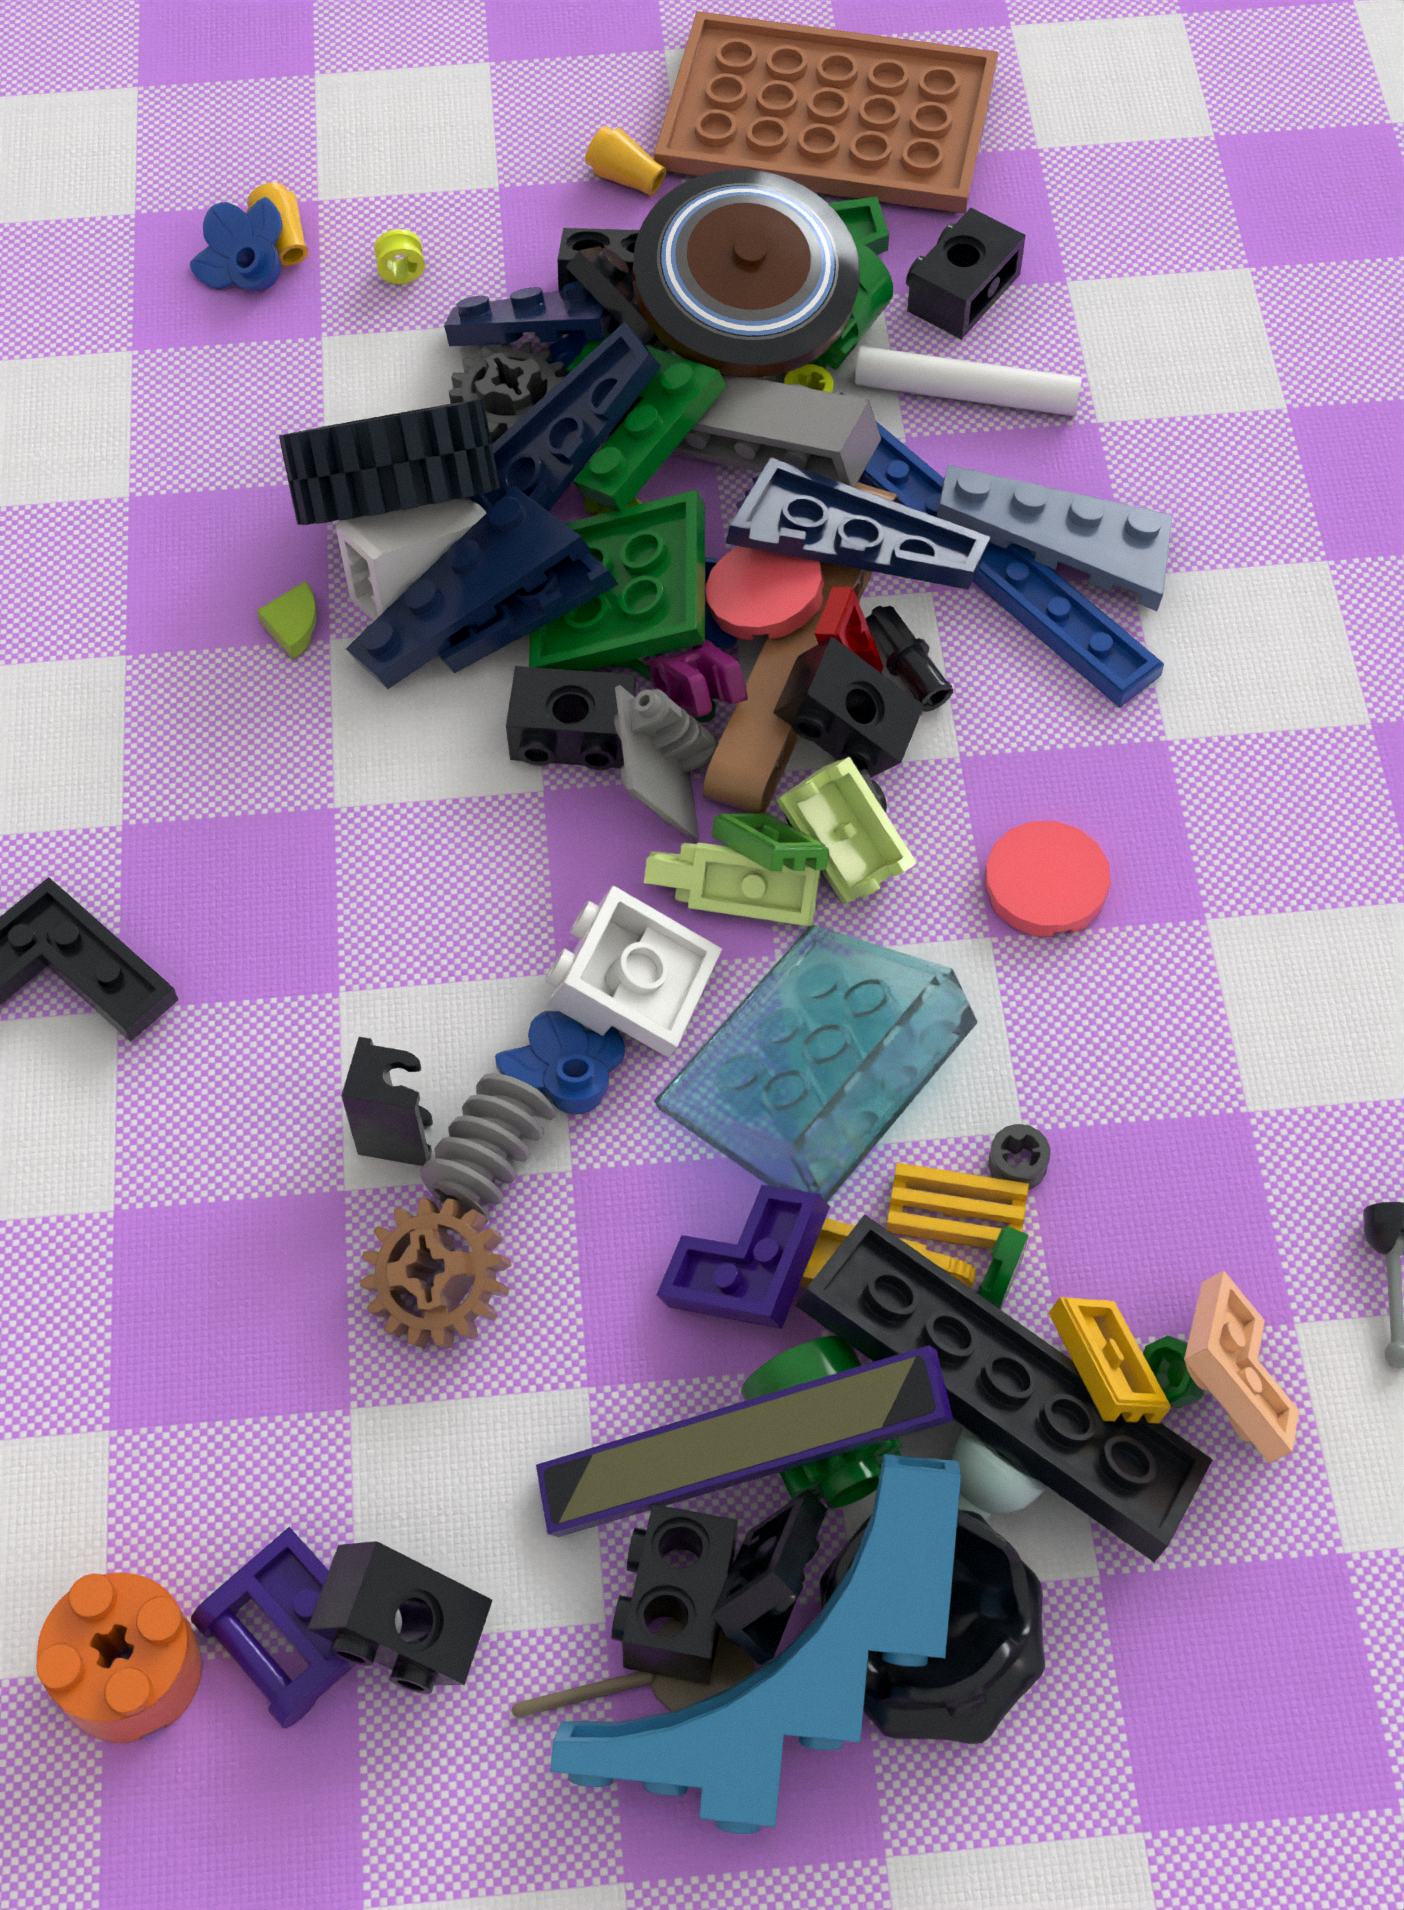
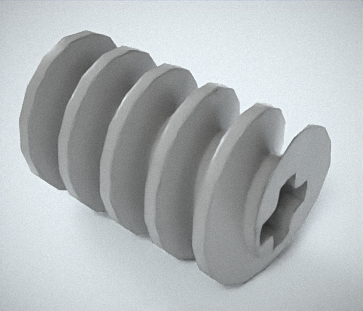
[420,1073,555,1225]

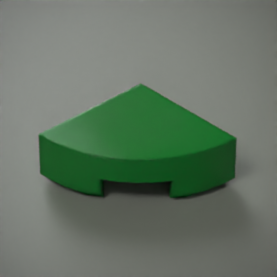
[977,1225,1029,1310]

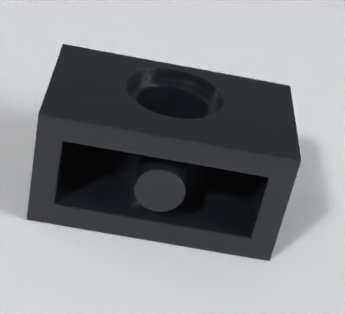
[906,208,1026,340]
[773,636,924,778]
[506,666,637,770]
[307,1541,493,1694]

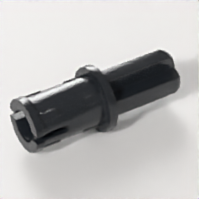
[865,605,953,712]

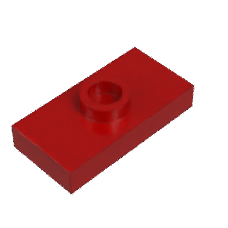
[814,587,884,673]

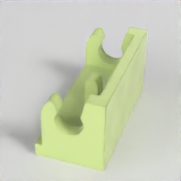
[776,757,917,904]

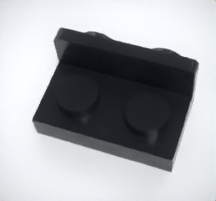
[711,1489,828,1665]

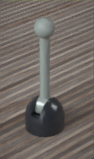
[1363,1202,1404,1369]

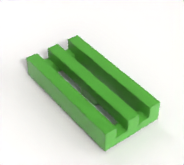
[712,813,829,871]

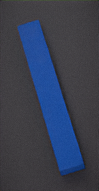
[839,392,1164,708]

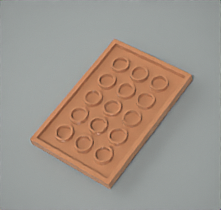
[654,11,998,214]

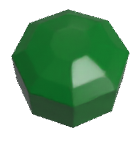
[1143,1335,1204,1409]

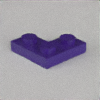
[656,1185,830,1329]

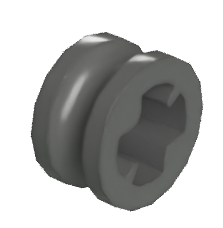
[988,1124,1051,1190]

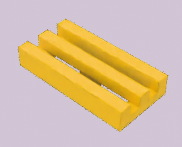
[886,1162,1029,1249]
[1048,1297,1171,1424]

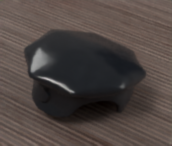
[819,1509,1046,1744]

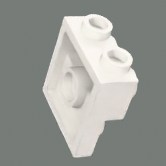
[545,885,722,1057]

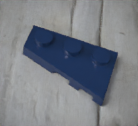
[444,280,612,346]

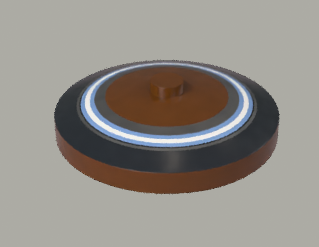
[632,169,860,377]

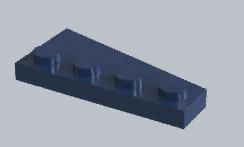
[470,322,661,513]
[726,457,991,590]
[346,486,591,689]

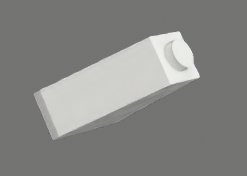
[336,498,486,621]

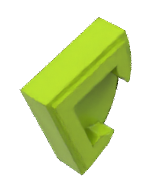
[257,581,317,659]

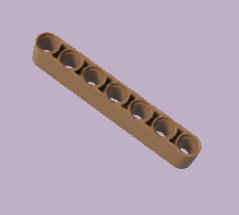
[703,482,899,813]

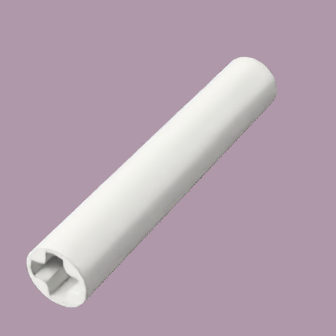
[855,346,1082,416]

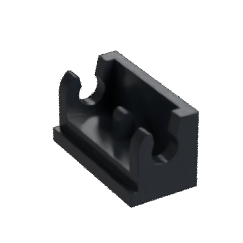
[341,1037,433,1166]

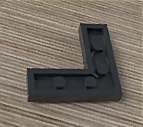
[0,877,178,1042]

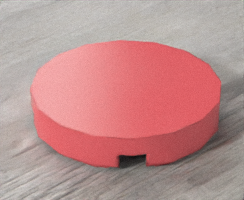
[705,546,825,641]
[984,821,1111,937]

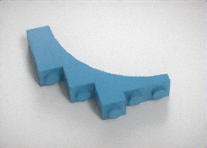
[550,1454,961,1834]

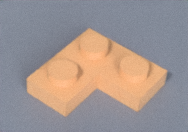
[1184,1271,1299,1463]

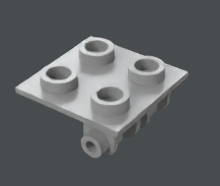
[614,685,718,842]

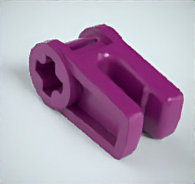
[649,640,748,718]

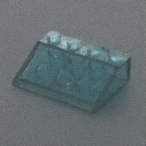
[654,924,978,1202]

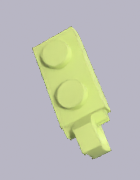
[644,842,821,926]

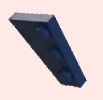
[438,552,619,674]

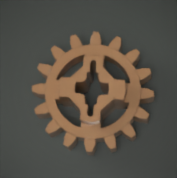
[360,1198,511,1349]

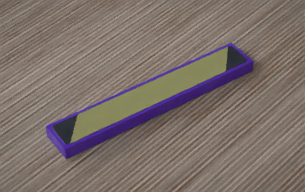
[536,1345,953,1537]

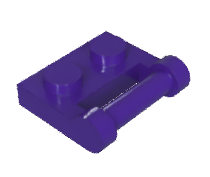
[191,1527,356,1728]

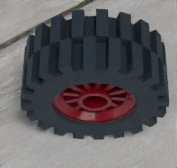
[279,399,500,525]

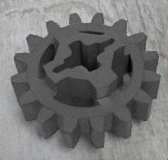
[449,342,566,444]

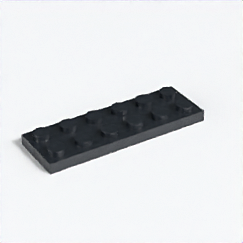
[795,1215,1213,1562]

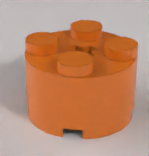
[36,1573,203,1743]

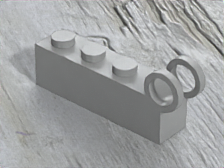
[651,339,881,487]

